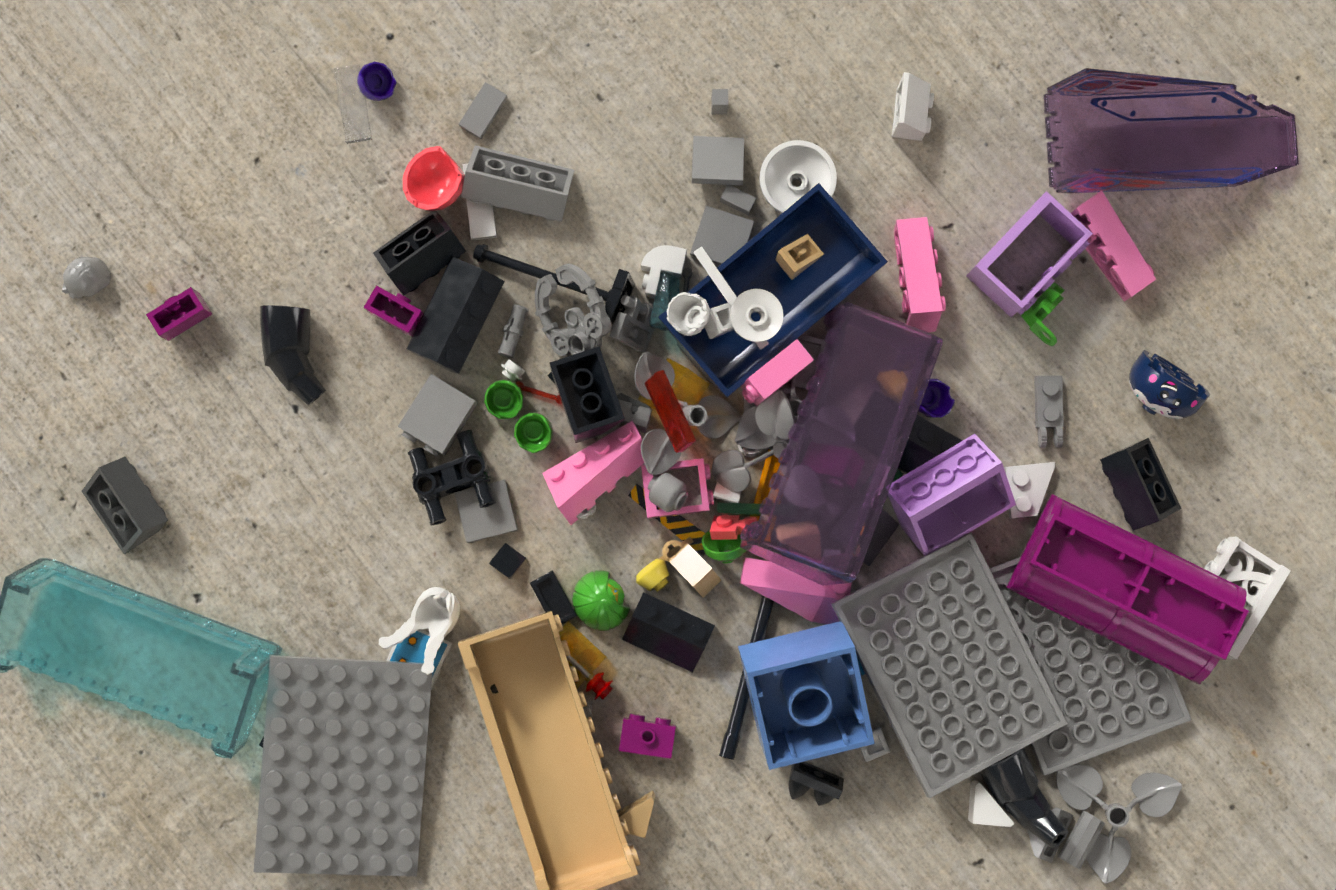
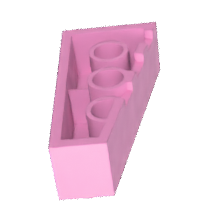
[1071,190,1156,302]
[894,217,946,334]
[542,421,644,525]

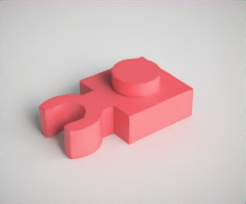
[710,514,758,540]

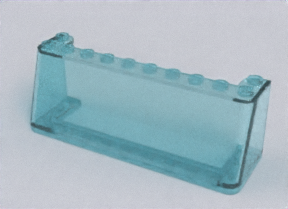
[0,558,282,759]

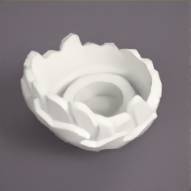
[666,292,710,336]

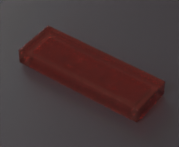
[644,370,696,453]

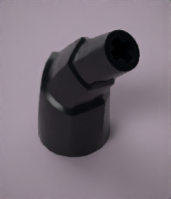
[260,305,326,406]
[980,748,1068,848]

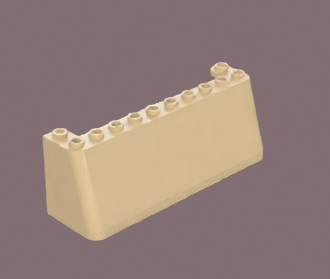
[458,611,641,890]

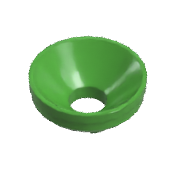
[702,530,750,563]

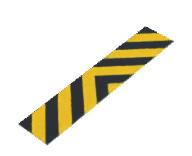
[628,484,705,556]

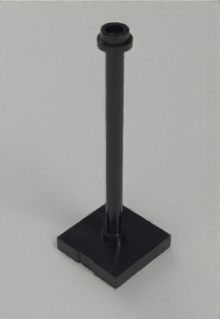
[473,244,635,329]

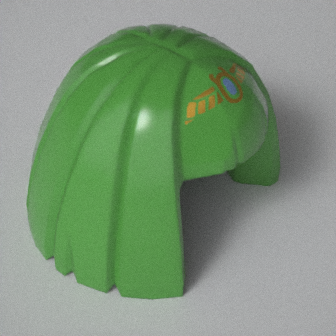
[572,570,630,631]

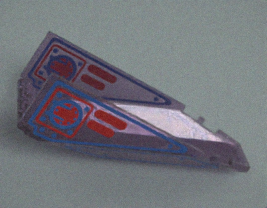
[1043,68,1299,193]

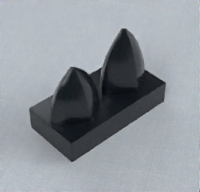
[789,762,844,806]

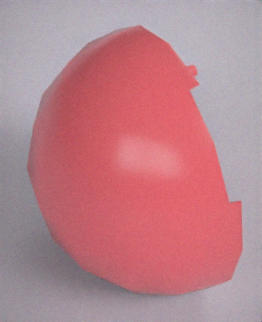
[403,146,465,211]

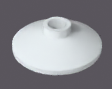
[730,289,783,342]

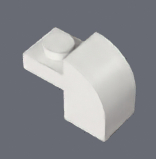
[641,245,687,299]

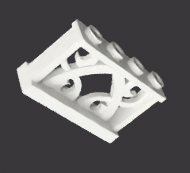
[1204,536,1291,659]

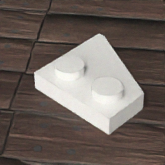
[1004,462,1055,519]

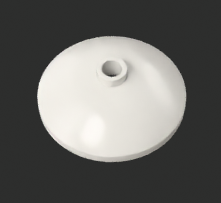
[760,140,837,213]

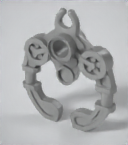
[535,263,611,356]

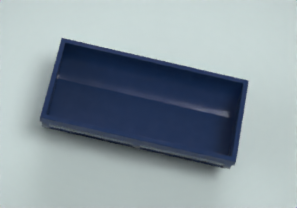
[658,183,888,398]

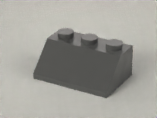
[82,457,168,554]

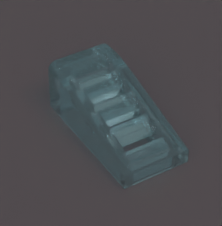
[650,272,680,331]

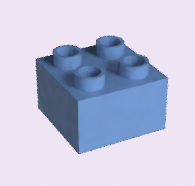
[738,621,875,770]

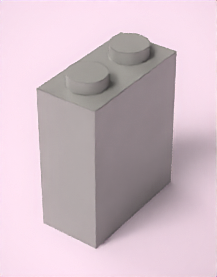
[398,374,478,457]

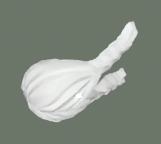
[378,587,460,675]

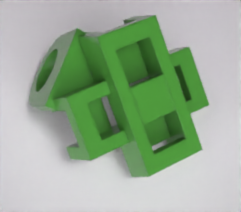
[1021,282,1065,346]

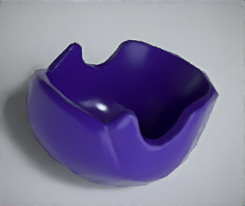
[357,61,397,101]
[913,379,955,418]

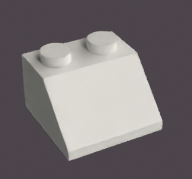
[892,72,934,141]

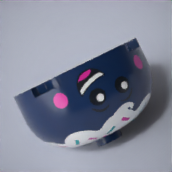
[1129,350,1210,419]

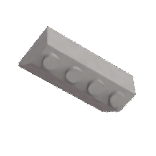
[461,146,574,222]

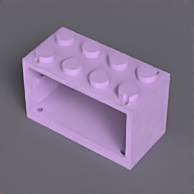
[966,191,1093,317]
[885,434,1016,556]

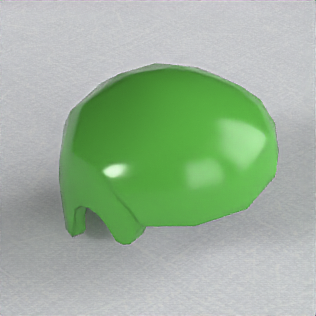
[484,380,524,419]
[514,413,554,453]

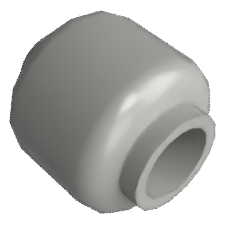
[648,473,688,512]

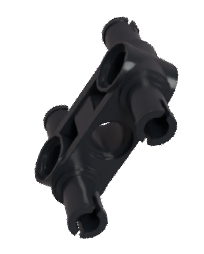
[408,430,496,526]

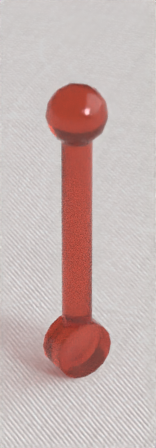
[516,381,562,404]

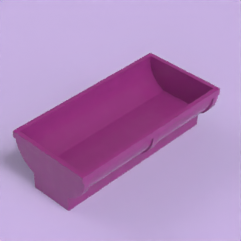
[1006,494,1249,685]

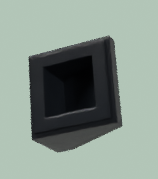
[489,543,526,579]

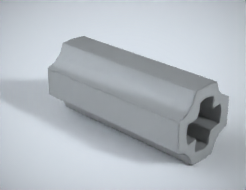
[1058,810,1105,870]

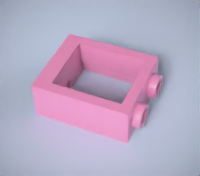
[741,339,814,406]
[641,458,714,519]

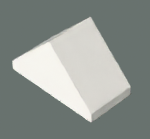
[968,779,1015,827]

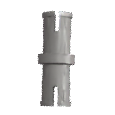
[498,304,529,358]

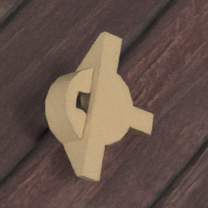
[659,537,693,562]

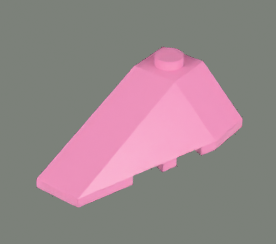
[740,557,853,624]

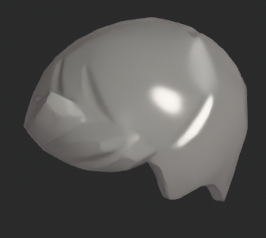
[62,257,111,299]

